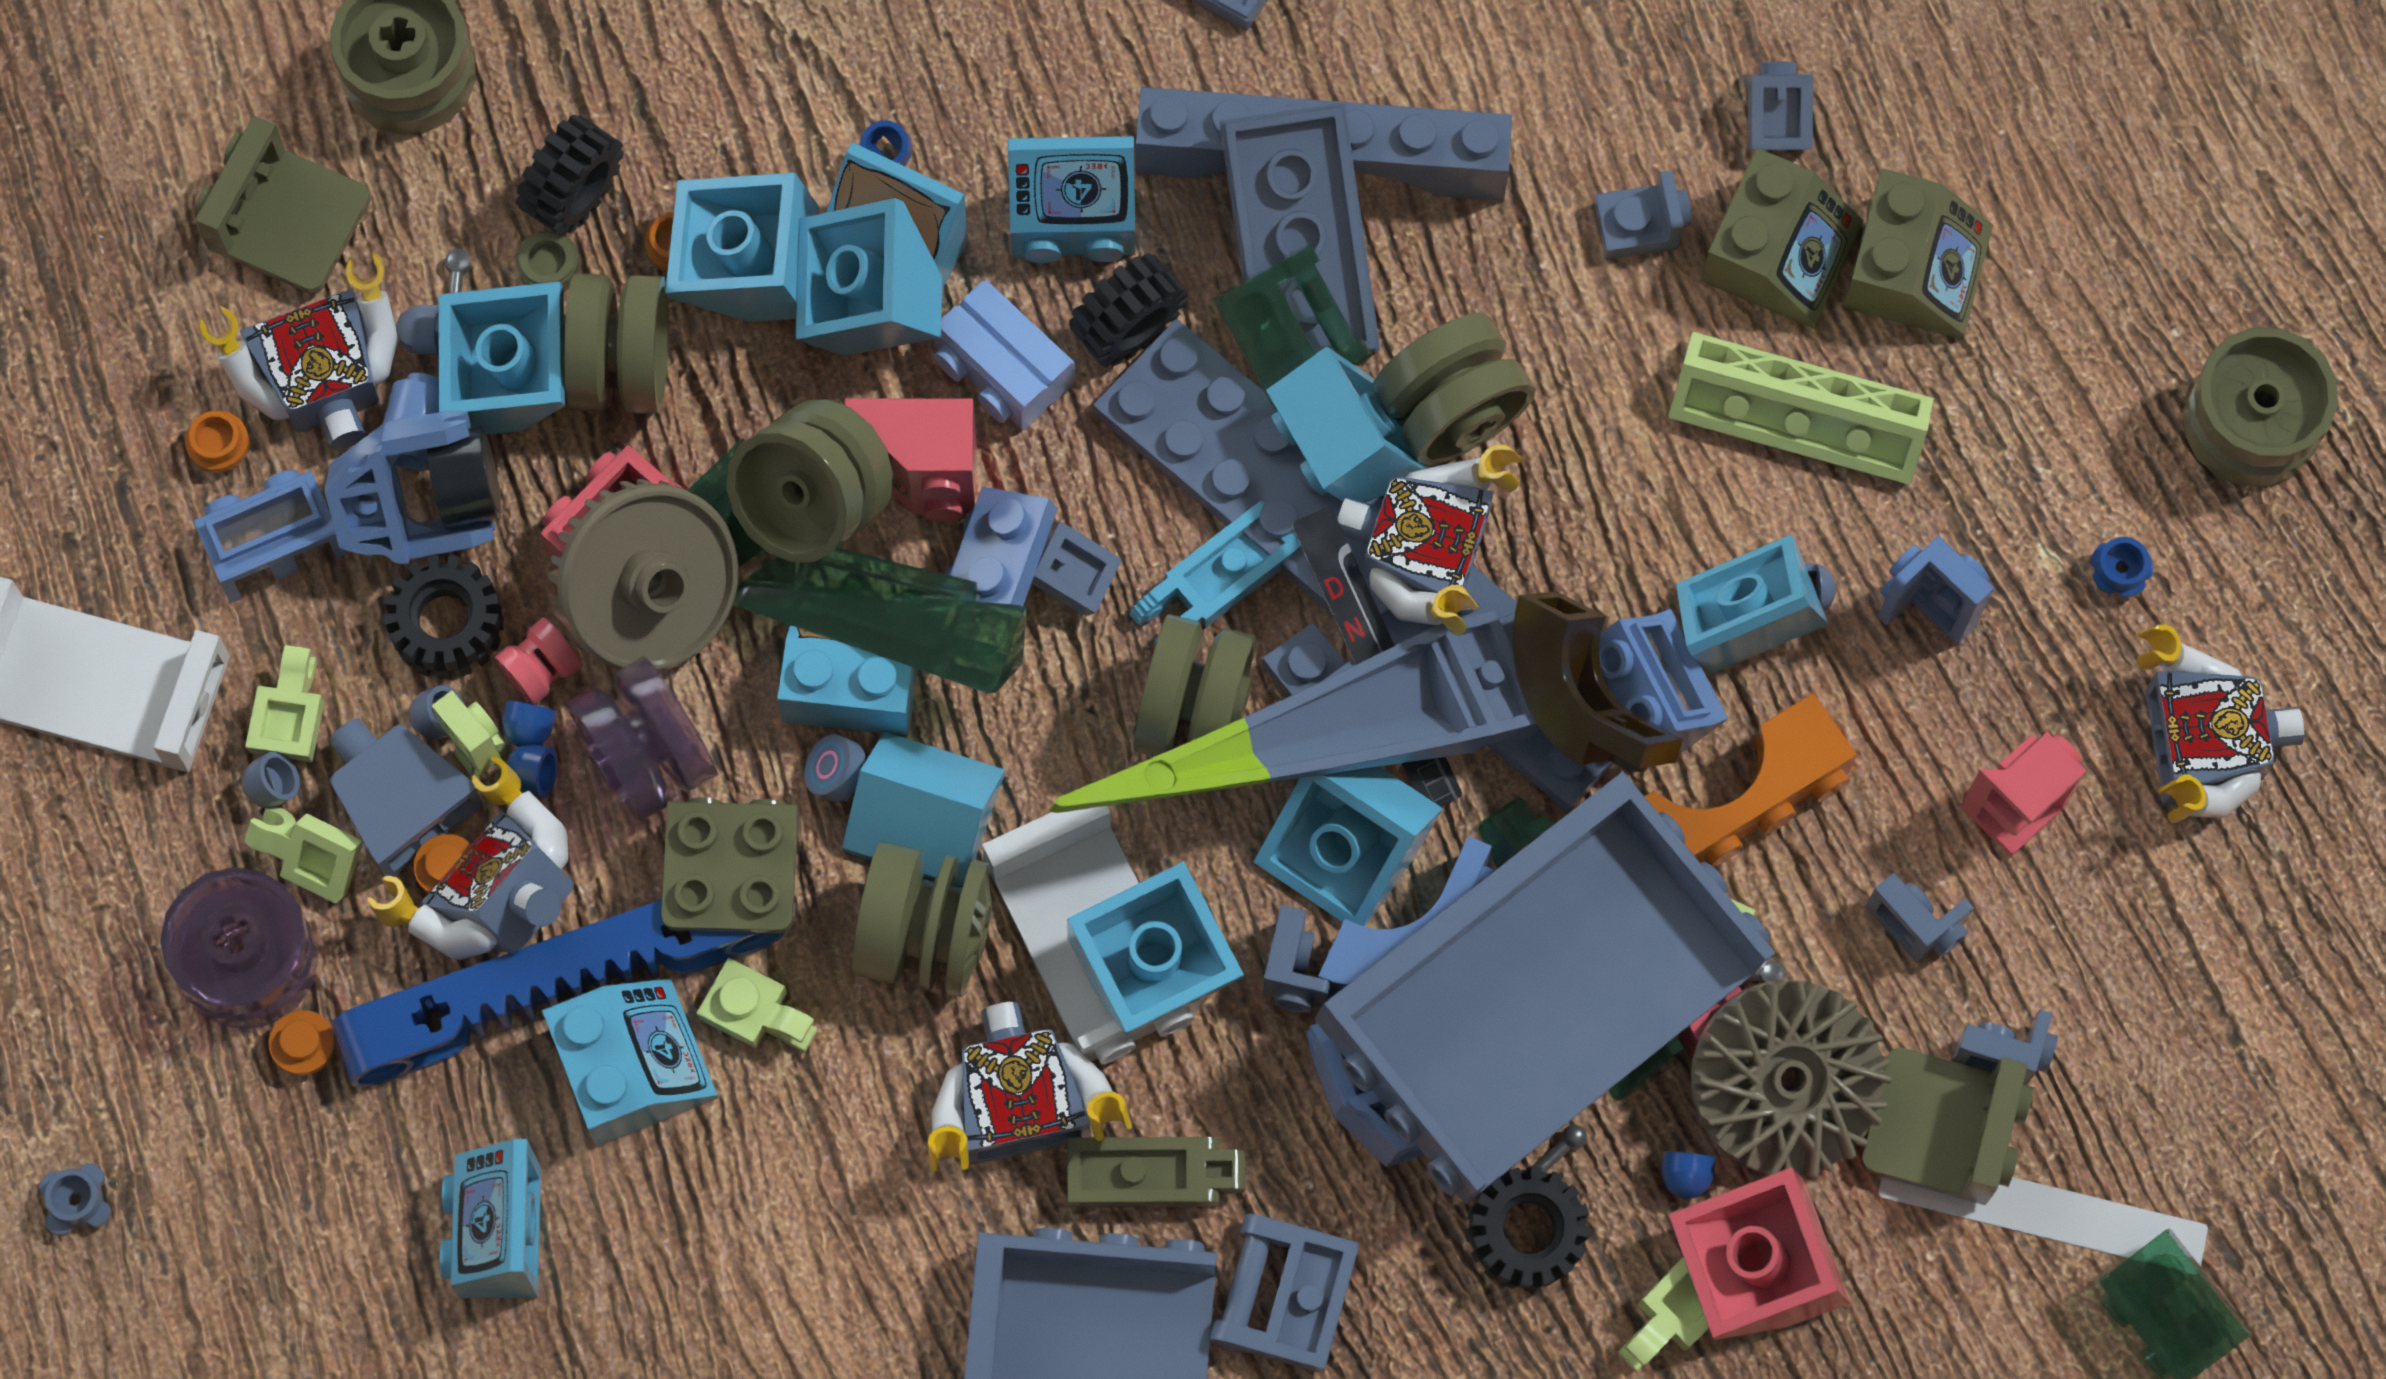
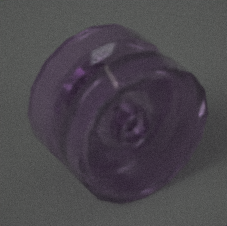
[566,656,718,824]
[160,867,319,1029]

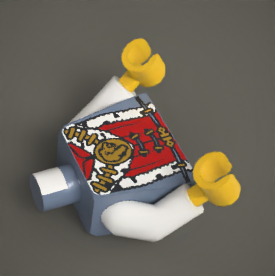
[197,252,398,450]
[1337,443,1523,635]
[2137,624,2304,823]
[367,757,574,960]
[928,1002,1132,1172]

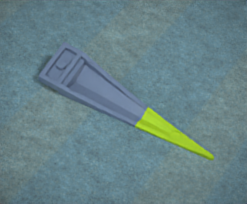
[1049,610,1540,813]

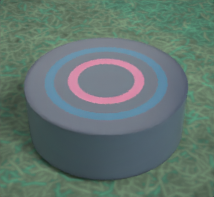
[804,734,866,802]

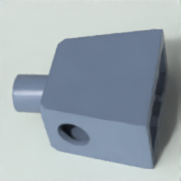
[329,718,484,877]

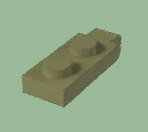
[1068,1137,1245,1208]

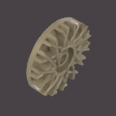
[548,479,739,673]
[1691,980,1891,1177]

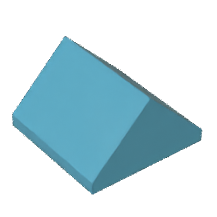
[1676,534,1828,674]
[842,731,1005,887]

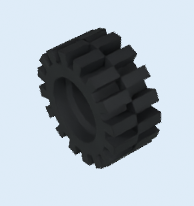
[516,114,624,236]
[1069,253,1188,367]
[383,555,504,679]
[1466,1166,1591,1290]

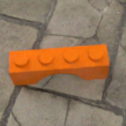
[1644,692,1857,867]

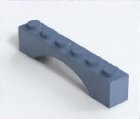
[1136,87,1512,201]

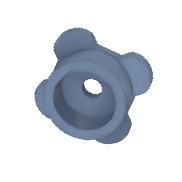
[39,1163,111,1236]

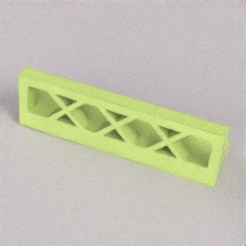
[1668,332,1934,485]

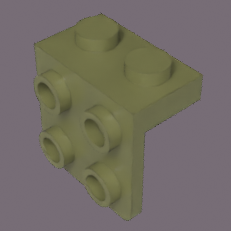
[194,115,371,294]
[661,798,802,933]
[1861,1047,2034,1205]

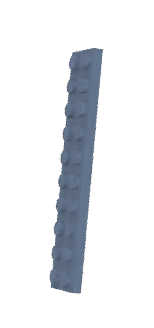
[1093,318,1614,813]

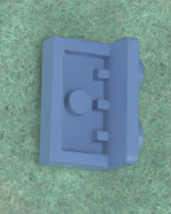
[941,486,1058,626]
[1878,536,1994,646]

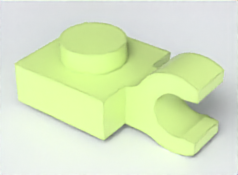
[245,645,325,762]
[432,690,510,777]
[244,806,363,904]
[697,957,818,1052]
[1617,1257,1709,1371]

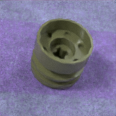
[852,841,992,997]

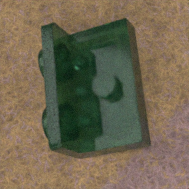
[2098,1228,2253,1379]

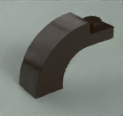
[1513,591,1683,772]

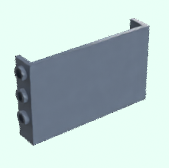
[1314,772,1775,1205]
[964,1228,1217,1379]

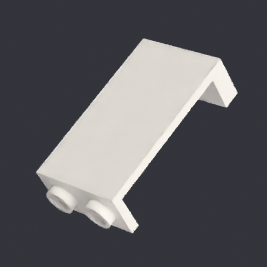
[0,577,230,773]
[982,806,1201,1064]

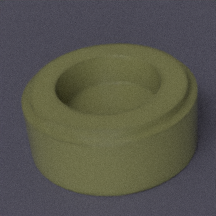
[516,230,580,292]

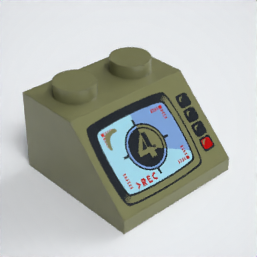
[1700,148,1863,329]
[1843,168,1993,340]

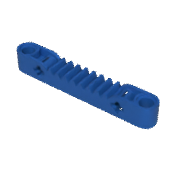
[331,899,785,1087]

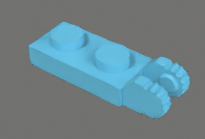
[1129,500,1302,645]

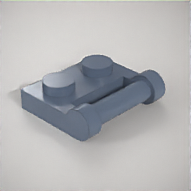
[1209,1214,1360,1374]

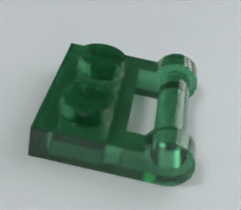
[1212,244,1371,410]

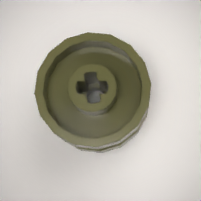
[330,0,476,135]
[564,274,669,413]
[1372,313,1536,466]
[2183,328,2338,486]
[726,399,894,562]
[1133,614,1256,757]

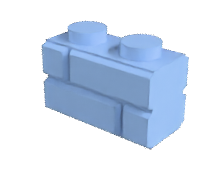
[933,280,1075,430]

